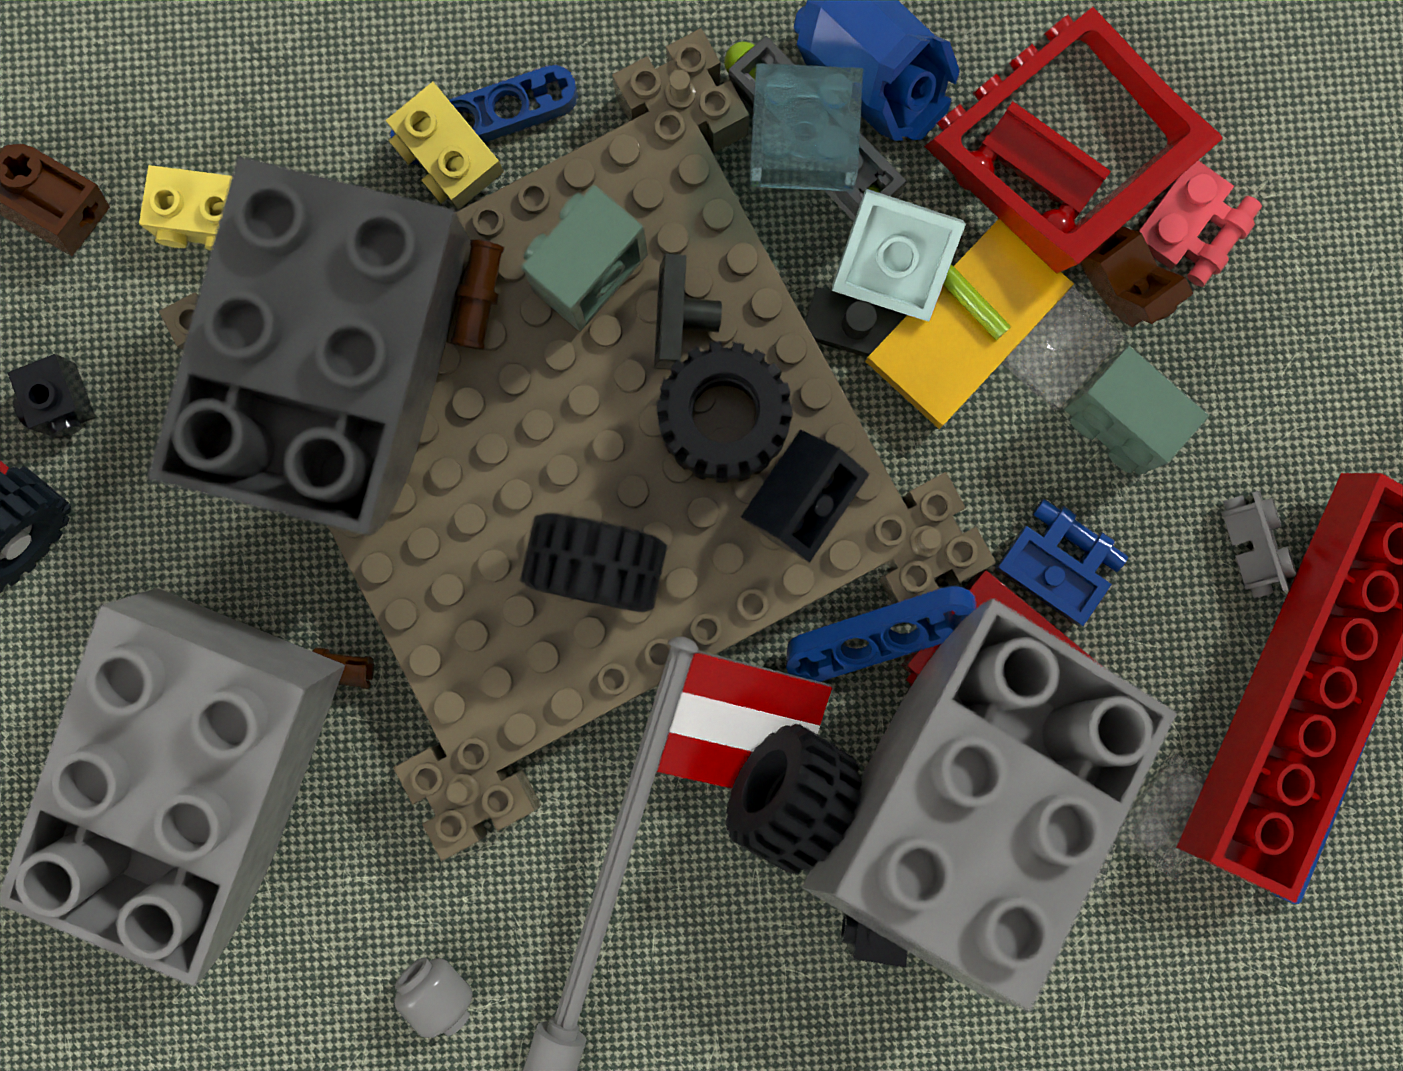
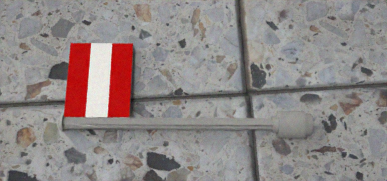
[523,637,832,1071]

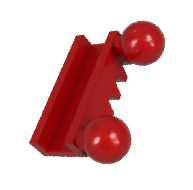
[955,101,1111,233]

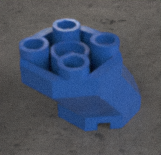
[794,0,960,141]

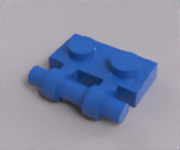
[995,499,1128,627]

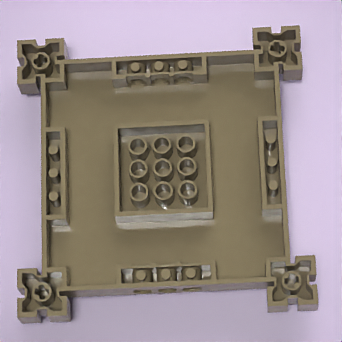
[159,28,996,861]

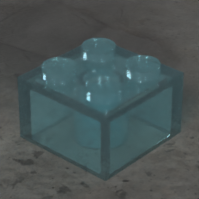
[750,63,863,192]

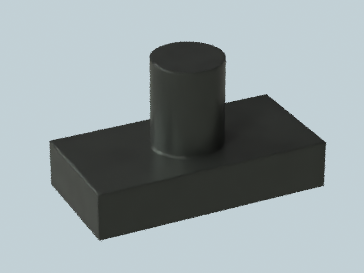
[654,253,722,370]
[805,287,907,358]

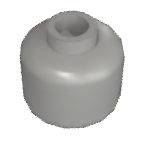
[394,957,473,1038]

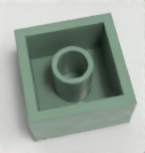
[521,185,648,332]
[1064,346,1210,475]

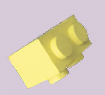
[385,81,504,210]
[139,165,232,251]

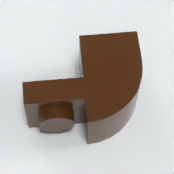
[1080,226,1193,328]

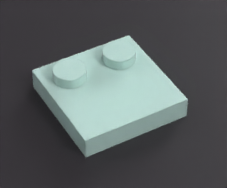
[832,189,966,322]

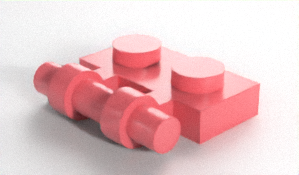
[1137,160,1262,287]

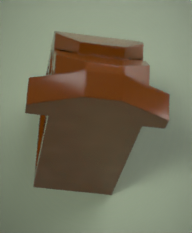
[0,144,110,257]

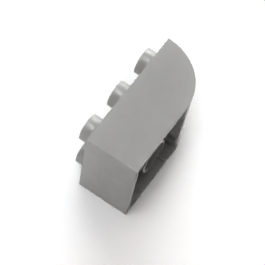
[0,588,345,987]
[802,599,1177,1012]

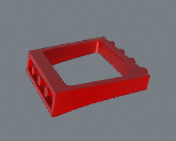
[924,6,1223,274]

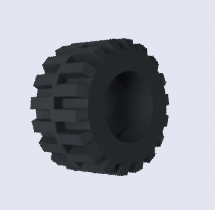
[657,341,793,483]
[520,513,668,613]
[725,724,862,874]

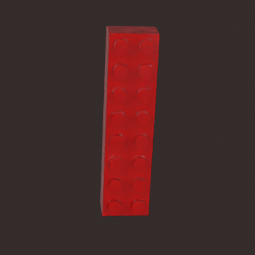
[1176,473,1403,903]

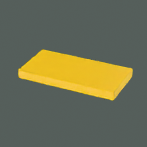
[865,219,1074,429]

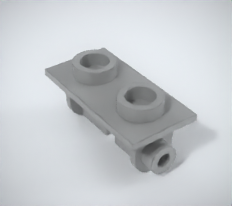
[1221,491,1297,598]

